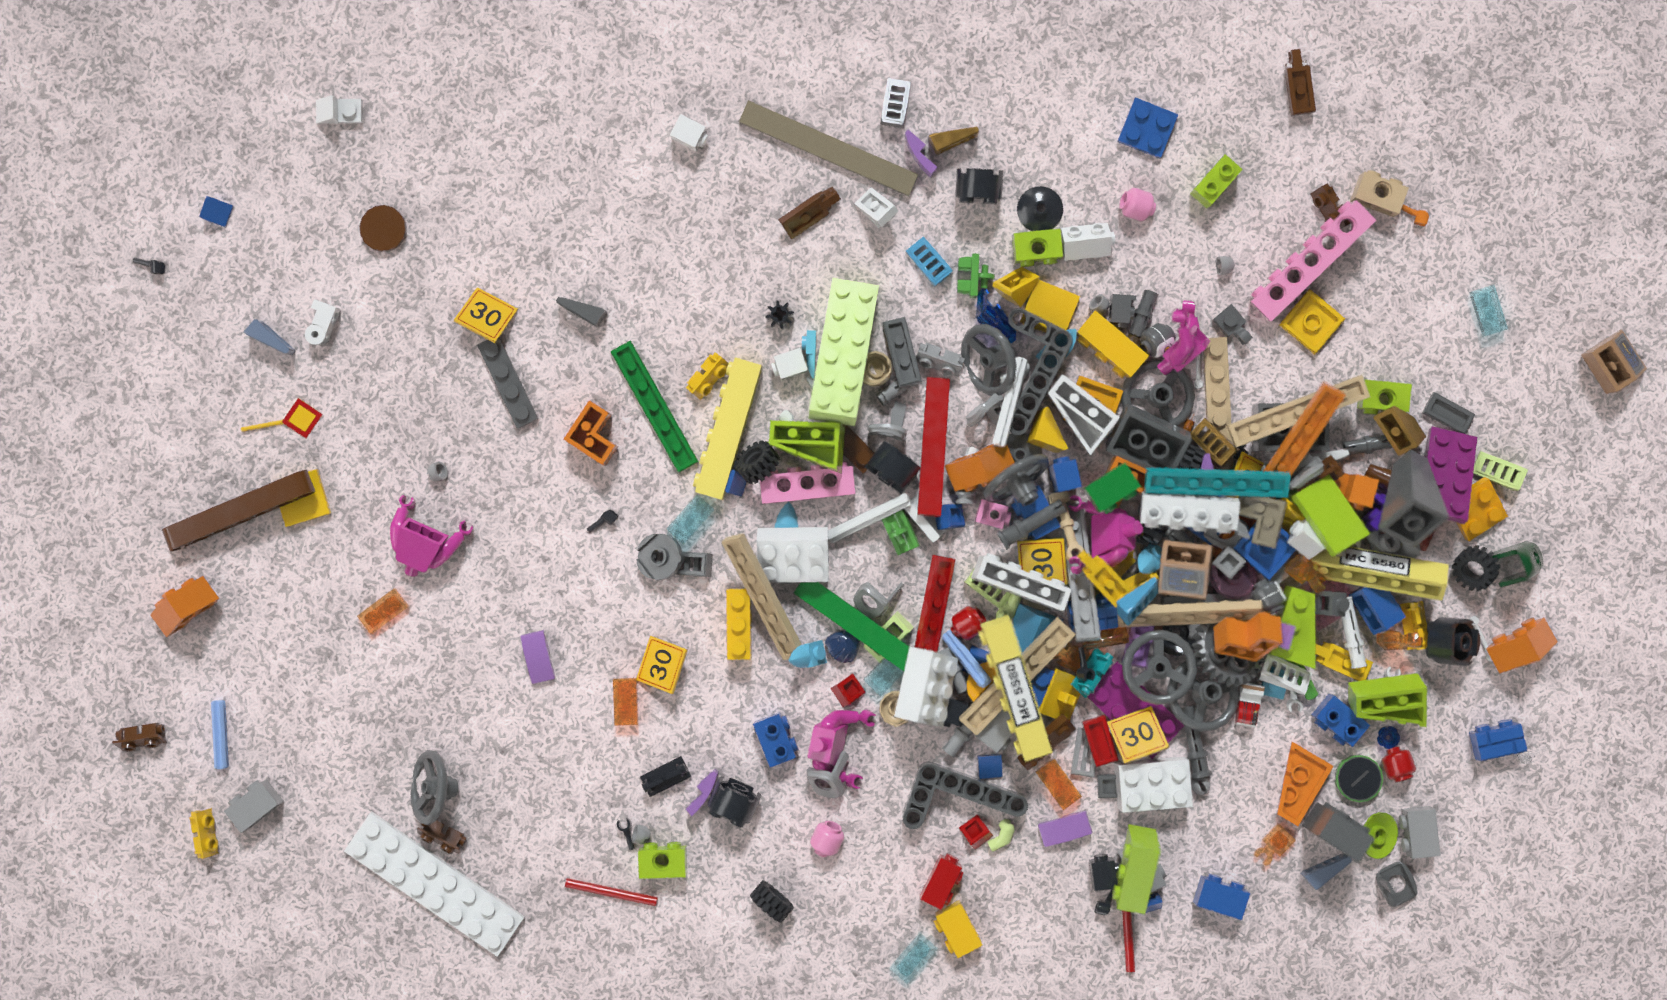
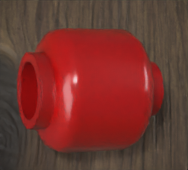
[951,606,986,641]
[1381,746,1416,783]

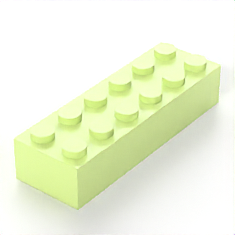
[809,278,879,426]

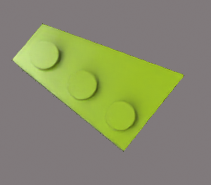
[769,420,845,474]
[1268,585,1316,669]
[1348,673,1427,728]
[1112,824,1161,914]

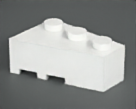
[1048,374,1120,455]

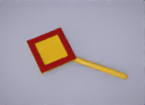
[240,398,323,438]

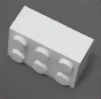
[757,527,829,583]
[894,647,958,727]
[1114,757,1193,813]

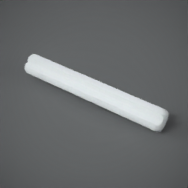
[993,357,1028,447]
[828,493,911,543]

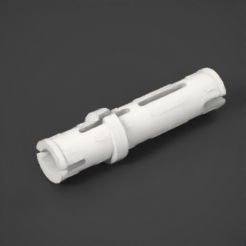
[1341,597,1367,669]

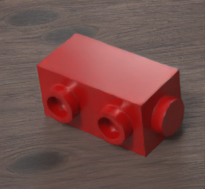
[919,853,964,910]

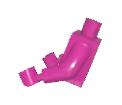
[1157,300,1211,376]
[390,495,473,577]
[1069,495,1143,574]
[807,710,876,789]

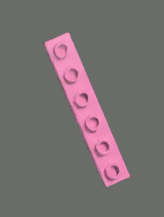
[1250,200,1376,321]

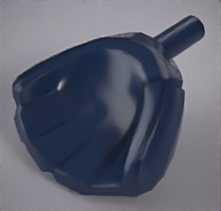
[825,630,860,663]

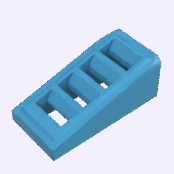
[905,236,953,287]
[1116,577,1158,625]

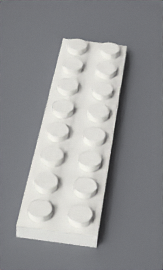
[344,812,525,957]

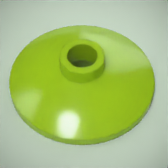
[1364,812,1398,859]

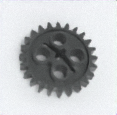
[1192,623,1265,687]

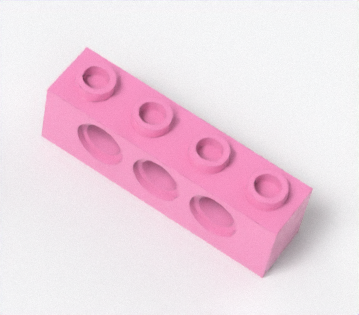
[760,462,855,504]

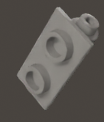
[916,342,965,377]

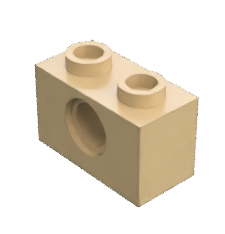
[1350,170,1409,217]

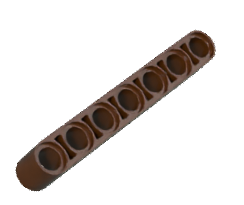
[162,470,316,552]

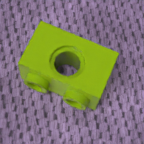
[1190,154,1243,208]
[1012,229,1063,267]
[1357,379,1412,415]
[638,842,687,879]

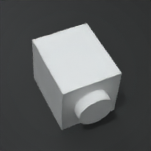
[670,114,708,151]
[771,348,808,380]
[1288,519,1325,560]

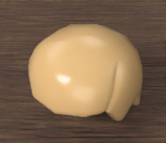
[863,351,892,387]
[879,691,910,727]

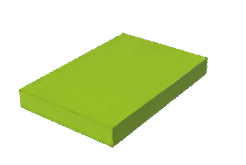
[1291,475,1370,557]

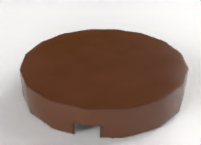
[359,205,407,252]

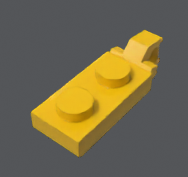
[1077,550,1132,608]
[1315,641,1374,681]

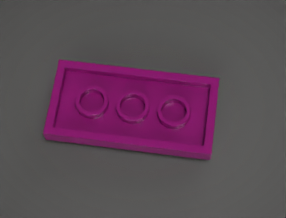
[1425,426,1477,524]
[1087,661,1184,760]

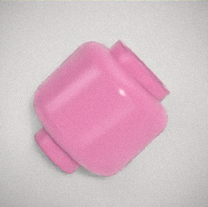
[1119,188,1156,221]
[810,821,844,857]

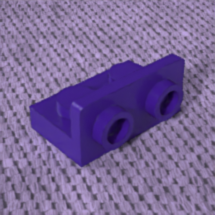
[1361,493,1386,532]

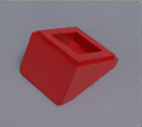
[830,673,866,707]
[959,814,993,850]

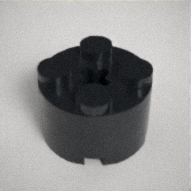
[955,168,1004,204]
[864,441,921,494]
[1426,617,1480,666]
[707,776,761,828]

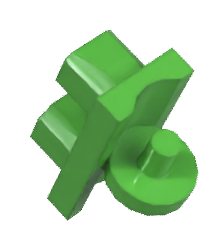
[957,253,995,298]
[882,509,920,555]

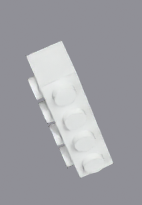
[1140,491,1240,533]
[971,553,1072,611]

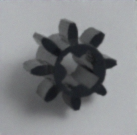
[765,300,794,330]
[1136,523,1164,547]

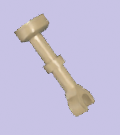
[1047,491,1084,561]

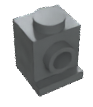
[1108,294,1136,329]
[1312,590,1350,616]

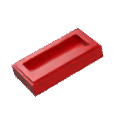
[1081,715,1119,767]

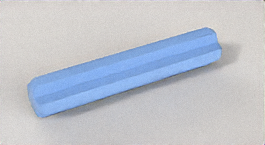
[942,630,991,688]
[211,700,229,769]

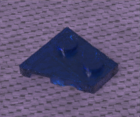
[976,289,1016,344]

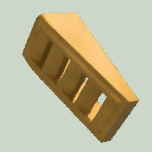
[928,127,979,155]
[1190,418,1239,467]

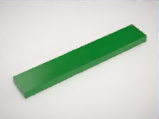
[610,340,699,473]
[793,582,910,671]

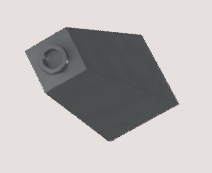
[1379,449,1449,547]

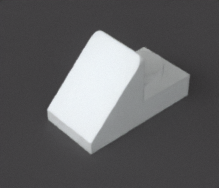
[316,95,363,124]
[854,188,898,228]

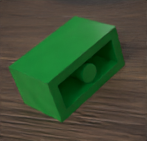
[1083,463,1141,514]

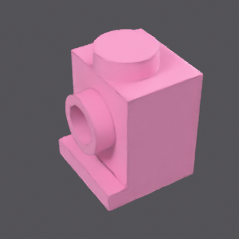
[974,499,1012,529]

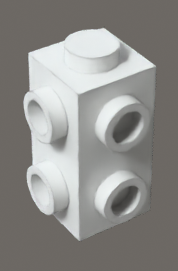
[1061,223,1115,261]

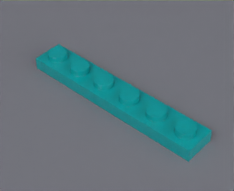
[1144,468,1291,498]

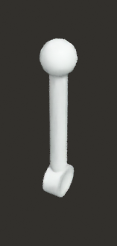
[1194,353,1203,389]
[1470,616,1492,662]

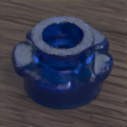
[1377,726,1400,749]

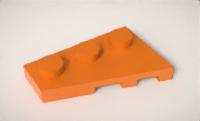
[1277,741,1334,826]

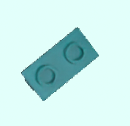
[1071,647,1114,698]

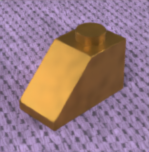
[1373,406,1427,456]

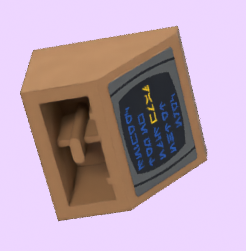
[1581,329,1647,394]
[1158,540,1213,600]

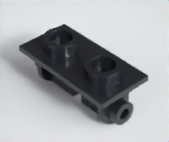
[640,756,692,797]

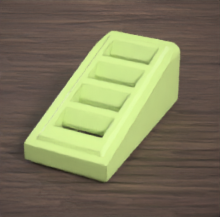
[1473,451,1528,491]
[964,569,1011,608]
[863,611,914,663]

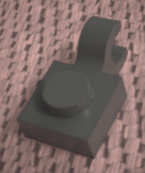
[1212,304,1253,345]

